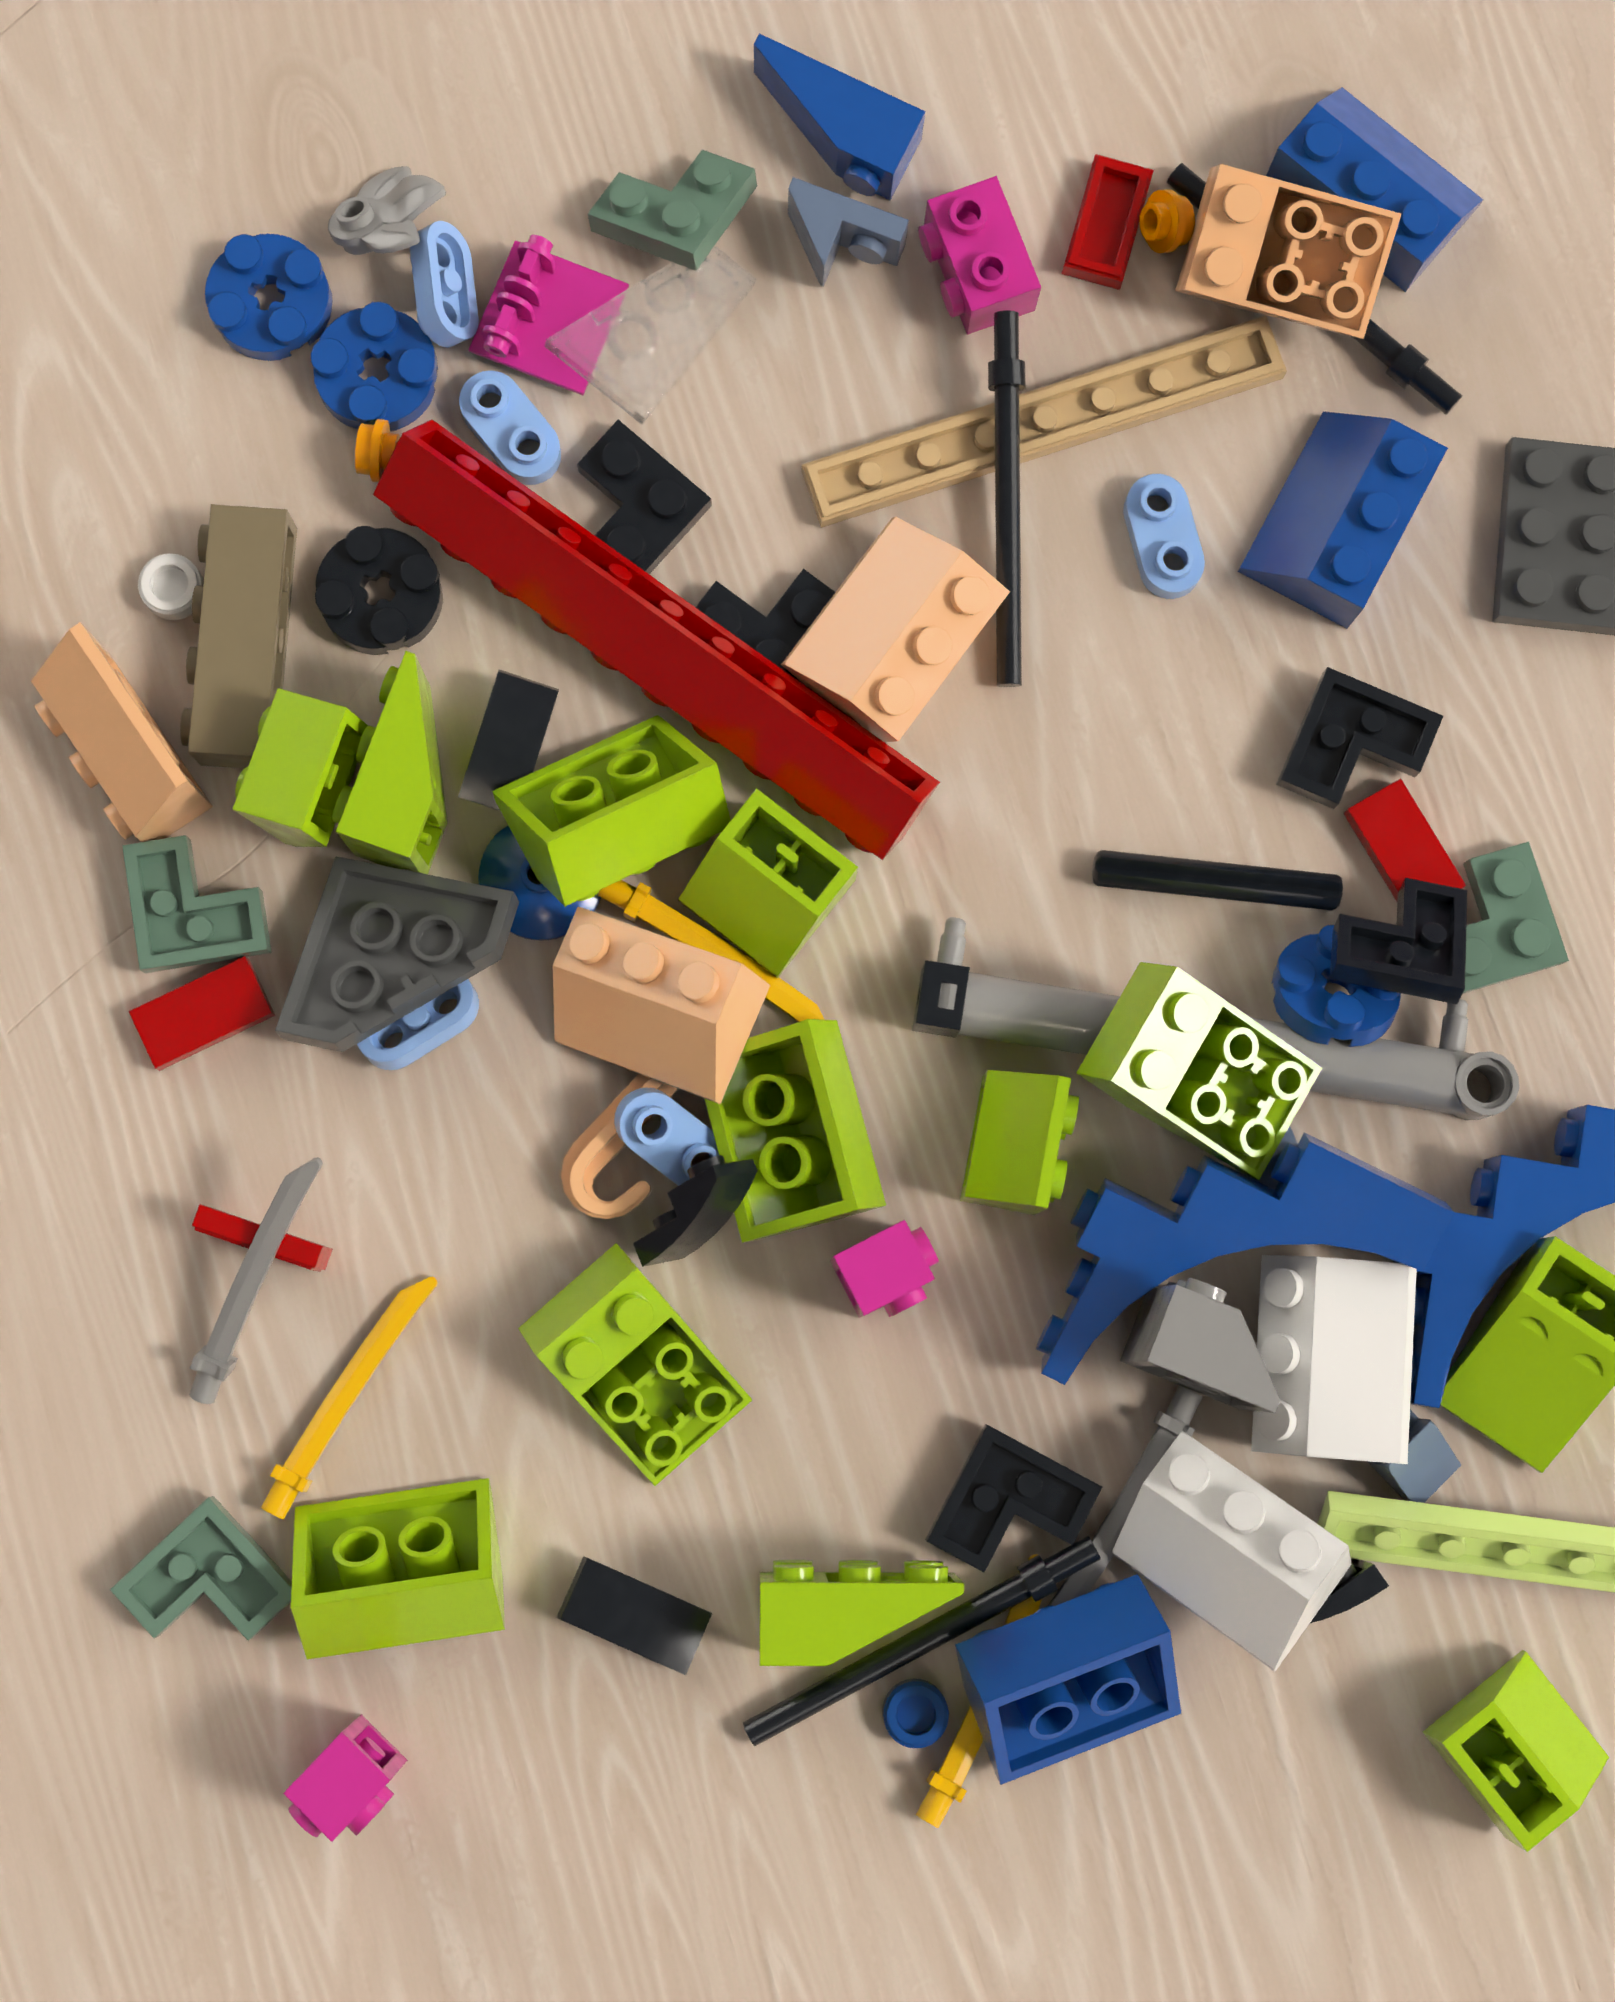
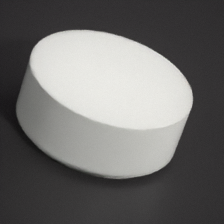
[138,553,204,620]

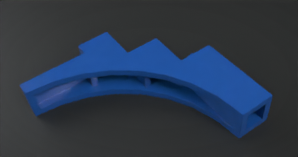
[1393,1105,1615,1408]
[1036,1132,1455,1385]

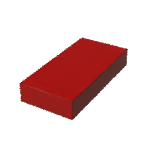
[1062,154,1154,290]
[1343,778,1466,901]
[128,956,276,1071]
[192,1204,333,1272]

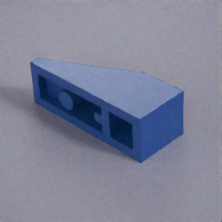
[754,33,926,201]

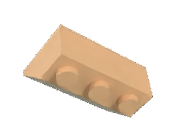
[781,517,1010,742]
[31,622,213,842]
[552,907,770,1104]

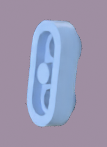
[410,221,479,348]
[459,371,561,485]
[1123,474,1205,599]
[357,979,479,1070]
[614,1087,719,1186]

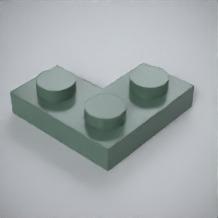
[588,150,757,271]
[122,835,272,973]
[1463,841,1569,994]
[110,1496,292,1641]

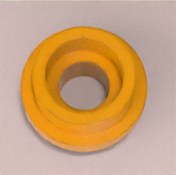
[1140,189,1195,253]
[355,419,400,482]

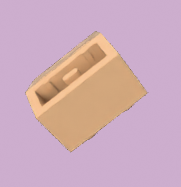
[1175,164,1401,339]

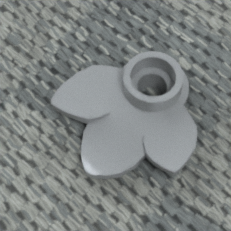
[328,166,446,255]

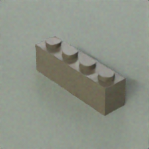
[180,504,297,768]

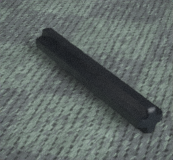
[1092,850,1343,910]

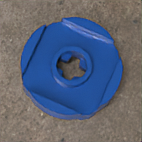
[205,234,333,361]
[311,302,438,431]
[1271,925,1401,1047]

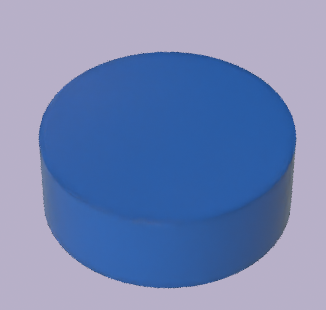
[882,1678,949,1748]

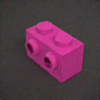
[918,176,1041,335]
[830,1220,939,1318]
[283,1714,408,1842]

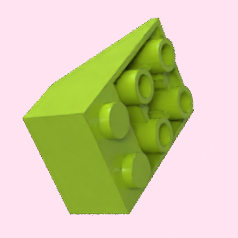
[332,651,448,874]
[1076,962,1322,1180]
[1440,1236,1615,1473]
[518,1243,752,1486]
[759,1560,964,1666]

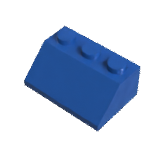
[1266,87,1484,292]
[1238,411,1448,629]
[955,1574,1181,1785]

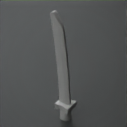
[190,1157,323,1404]
[1047,1385,1203,1607]

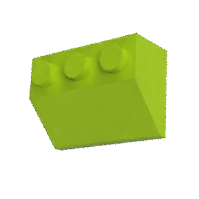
[492,715,731,907]
[705,1019,886,1243]
[291,1478,505,1660]

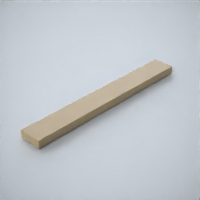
[801,316,1287,528]

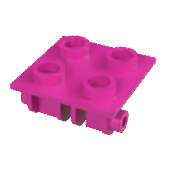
[468,234,629,396]

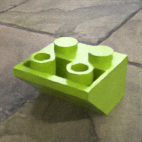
[232,688,368,847]
[678,788,858,978]
[960,1070,1079,1215]
[1423,1650,1609,1852]

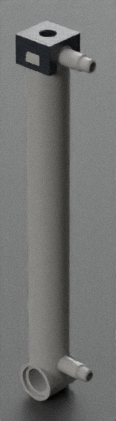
[912,917,1519,1120]

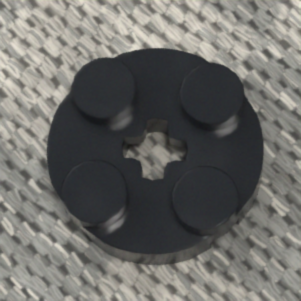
[315,526,443,655]

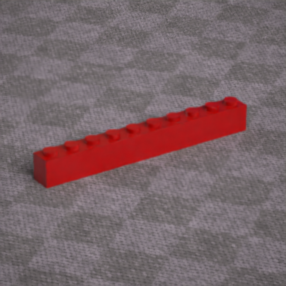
[373,420,940,860]

